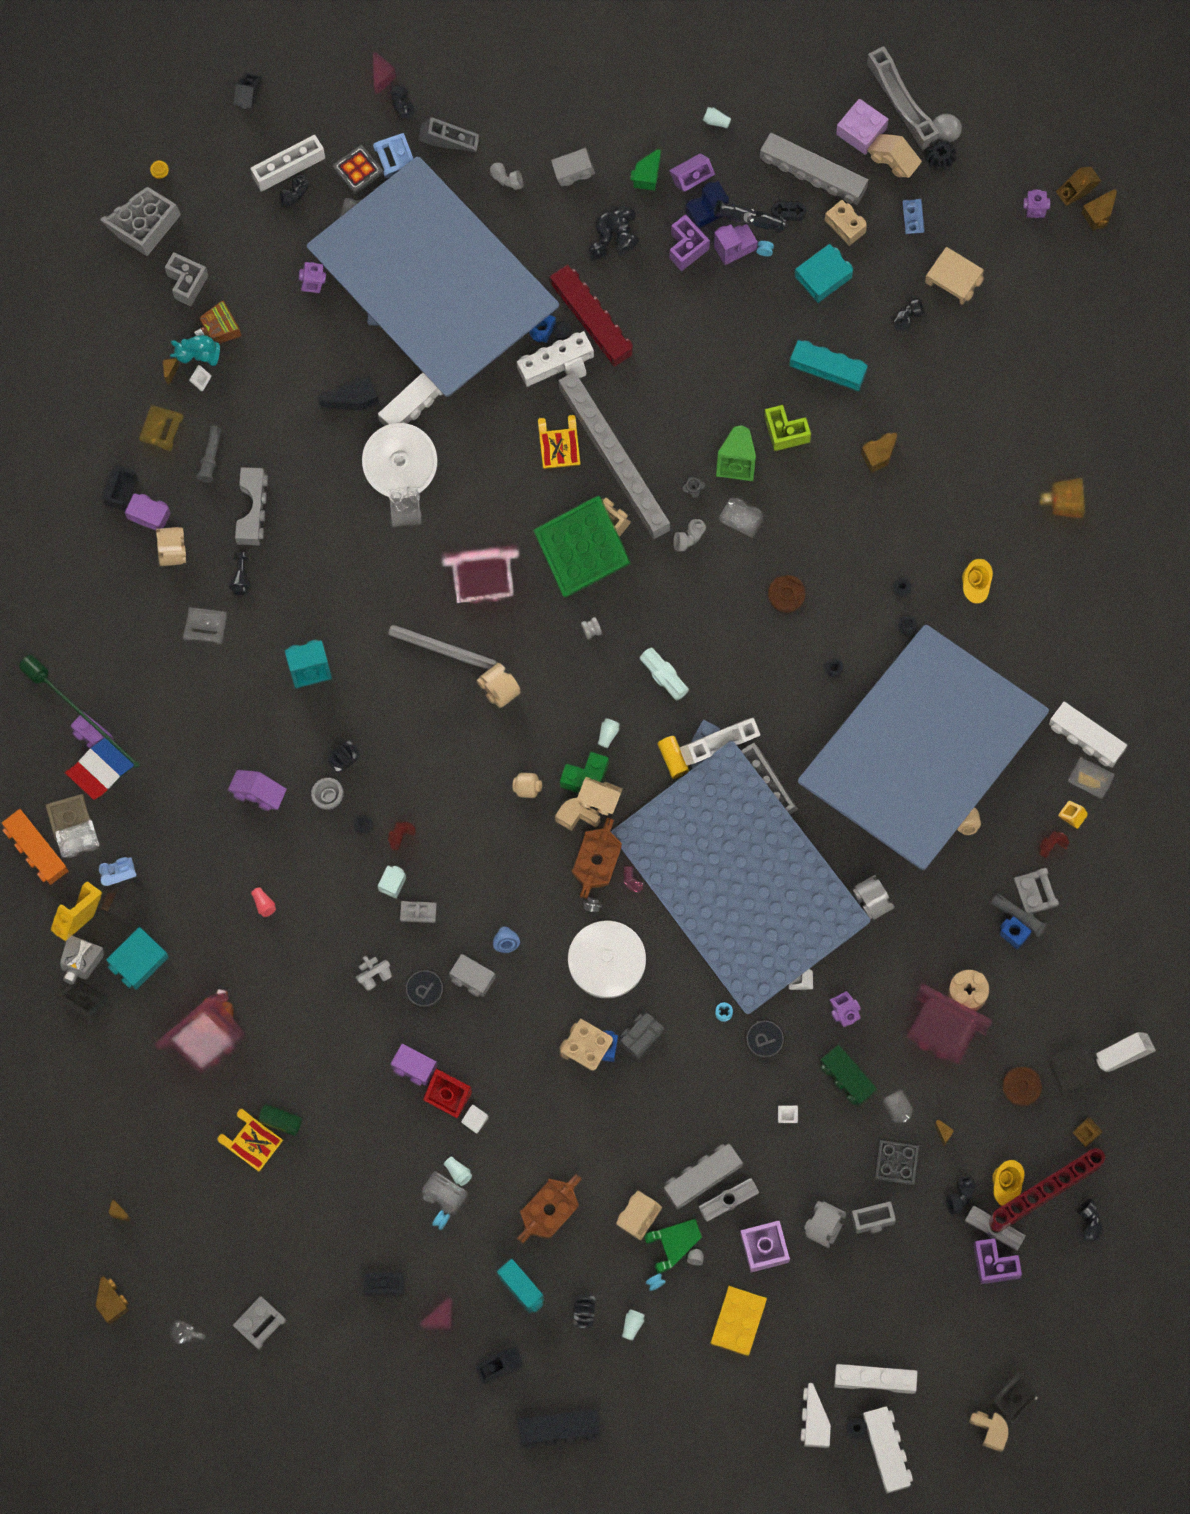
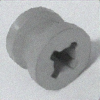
[581,617,602,640]

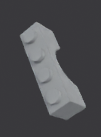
[235,467,268,545]

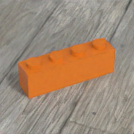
[2,809,69,885]

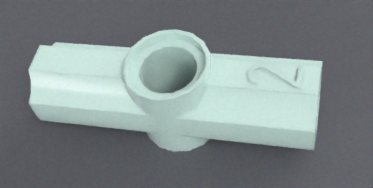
[640,648,689,701]

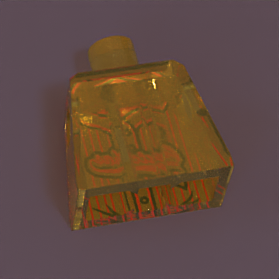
[1041,478,1085,518]

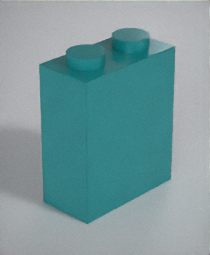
[795,244,853,303]
[106,927,169,990]
[497,1259,544,1313]

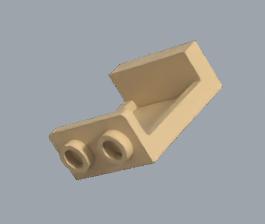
[925,247,984,305]

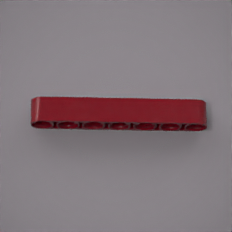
[989,1148,1105,1232]

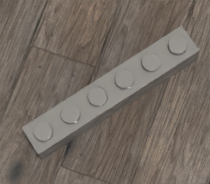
[760,133,868,205]

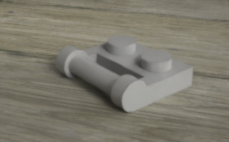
[1014,868,1059,914]
[233,1296,287,1350]

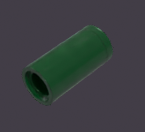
[258,1104,302,1136]

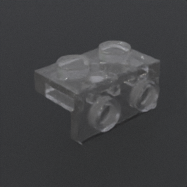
[388,487,421,527]

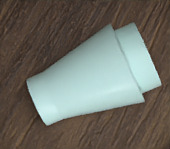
[703,107,731,128]
[598,718,620,748]
[444,1157,472,1186]
[622,1309,645,1341]

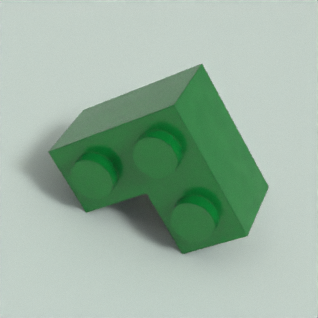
[560,752,609,793]

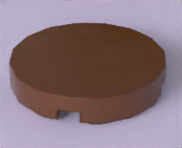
[768,575,806,613]
[1002,1067,1042,1106]

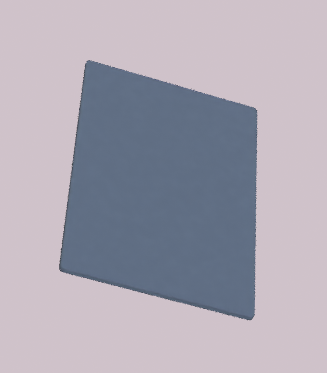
[307,157,559,397]
[798,625,1049,870]
[611,741,870,1014]

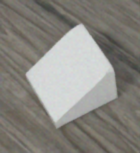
[564,357,586,378]
[789,969,813,990]
[461,1104,489,1134]

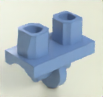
[903,199,925,234]

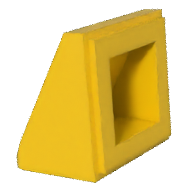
[1058,801,1088,829]

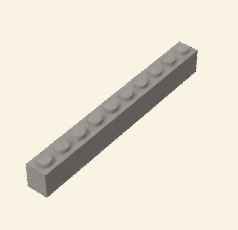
[559,372,670,540]

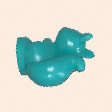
[170,335,220,366]

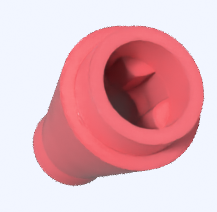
[251,887,276,917]

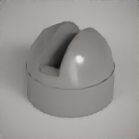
[687,1249,704,1265]

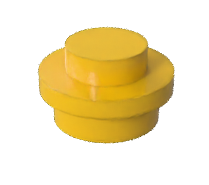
[150,161,169,179]

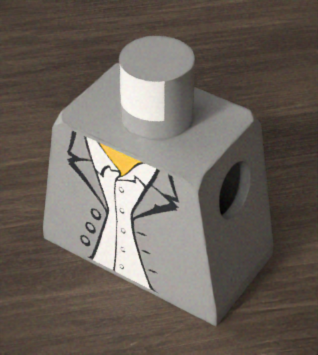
[60,936,104,984]

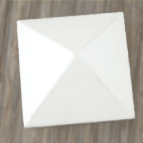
[189,365,211,391]
[778,1106,798,1123]

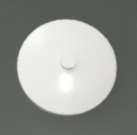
[362,423,437,499]
[568,921,646,998]

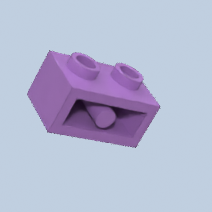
[669,153,715,191]
[125,493,171,531]
[71,712,114,749]
[391,1044,437,1086]

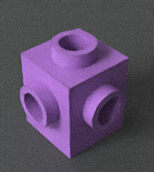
[1023,189,1050,218]
[299,262,326,293]
[830,991,861,1027]

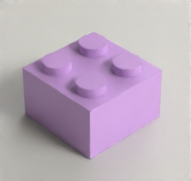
[836,99,888,155]
[740,1221,790,1273]

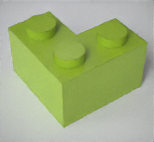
[764,405,811,451]

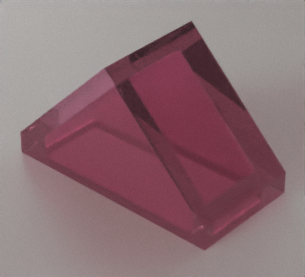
[373,53,396,94]
[420,1297,453,1331]

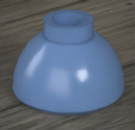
[493,927,520,953]

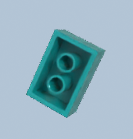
[285,640,332,689]

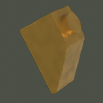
[1082,189,1117,231]

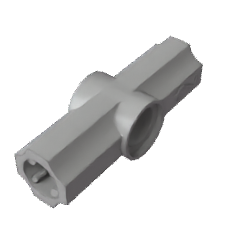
[699,1178,759,1222]
[965,1206,1026,1251]

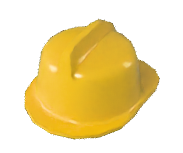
[962,559,993,604]
[992,1160,1025,1206]

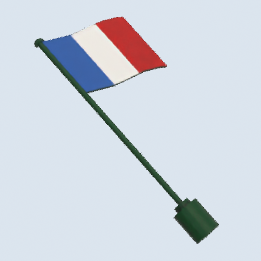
[19,655,140,800]

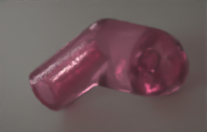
[624,866,643,893]

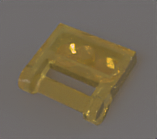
[139,405,184,451]

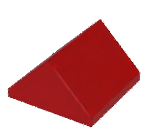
[423,1069,472,1118]

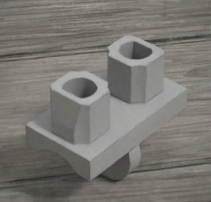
[400,901,437,923]
[355,956,392,991]

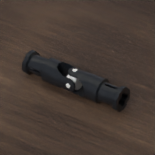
[714,200,786,233]

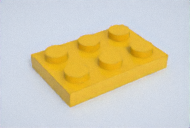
[710,1286,767,1357]

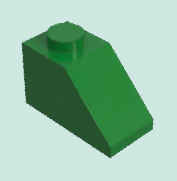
[630,149,661,191]

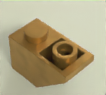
[1056,167,1101,206]
[861,432,897,473]
[96,1276,129,1325]

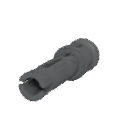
[196,426,222,483]
[991,893,1048,938]

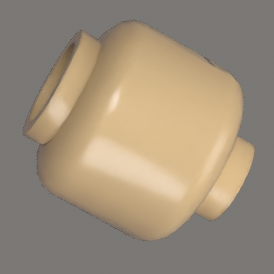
[513,773,542,798]
[957,808,981,835]

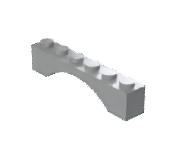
[867,46,939,151]

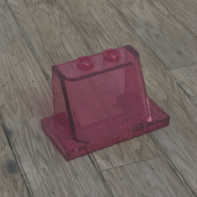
[442,545,519,604]
[907,983,993,1065]
[154,993,246,1073]

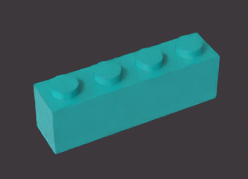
[789,340,868,391]

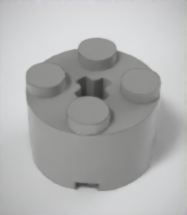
[853,875,894,920]
[804,1201,846,1248]

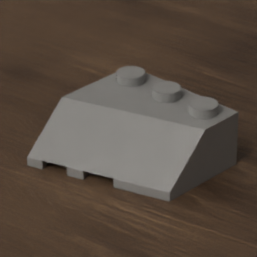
[100,187,181,256]

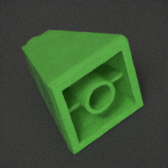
[716,425,756,481]

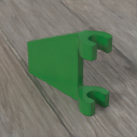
[644,1219,702,1274]

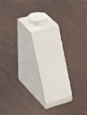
[1096,1032,1156,1072]

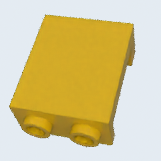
[51,881,102,941]

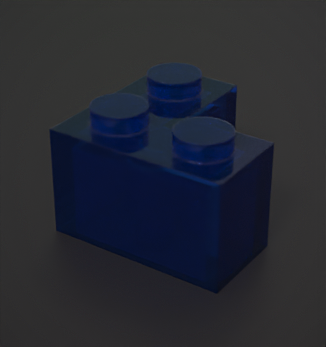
[686,181,729,229]

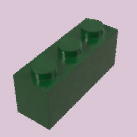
[820,1045,877,1108]

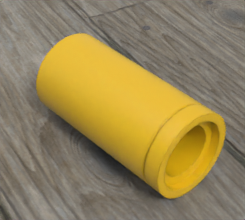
[657,736,690,779]

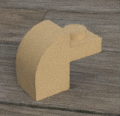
[555,798,600,831]
[969,1411,1008,1452]

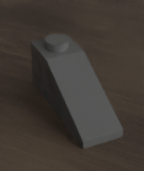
[418,117,479,152]

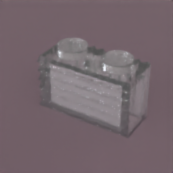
[720,498,764,538]
[1068,757,1114,799]
[55,820,99,858]
[421,1171,468,1214]

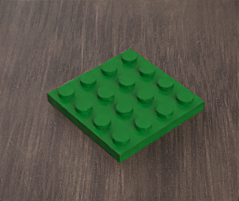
[533,495,631,598]

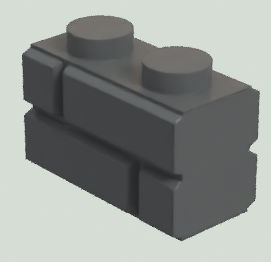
[620,1013,664,1059]

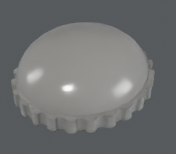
[933,113,962,143]
[311,777,344,810]

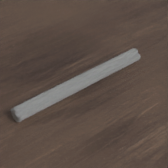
[389,625,497,670]

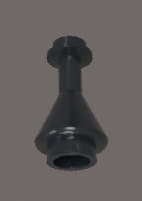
[229,552,252,596]

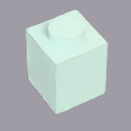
[378,866,406,898]

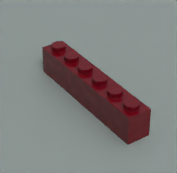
[550,264,633,367]

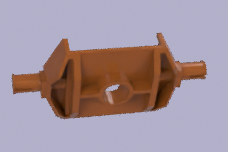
[572,818,622,899]
[517,1174,582,1244]

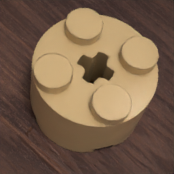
[156,527,186,566]
[476,663,521,708]
[948,970,989,1013]

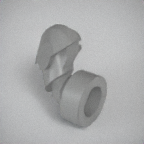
[490,163,523,190]
[673,519,706,551]

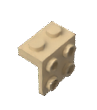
[559,1018,613,1071]

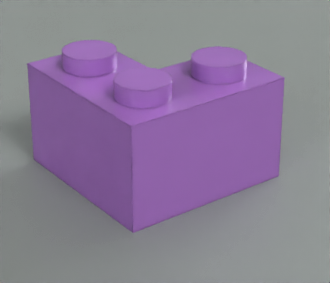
[669,214,710,271]
[714,224,758,265]
[228,770,287,811]
[973,1238,1022,1284]

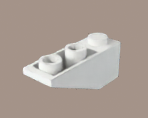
[801,1383,831,1448]

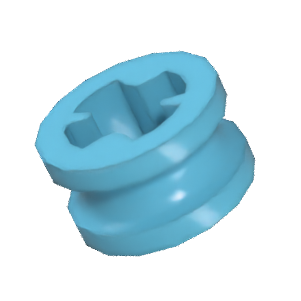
[756,241,774,256]
[715,1002,733,1022]
[432,1210,450,1230]
[645,1273,666,1291]

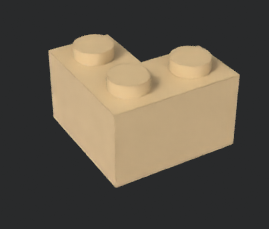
[867,134,922,178]
[577,777,623,816]

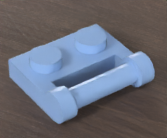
[373,133,413,178]
[99,857,136,886]

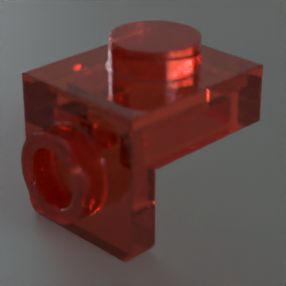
[388,822,416,850]
[1039,831,1070,858]

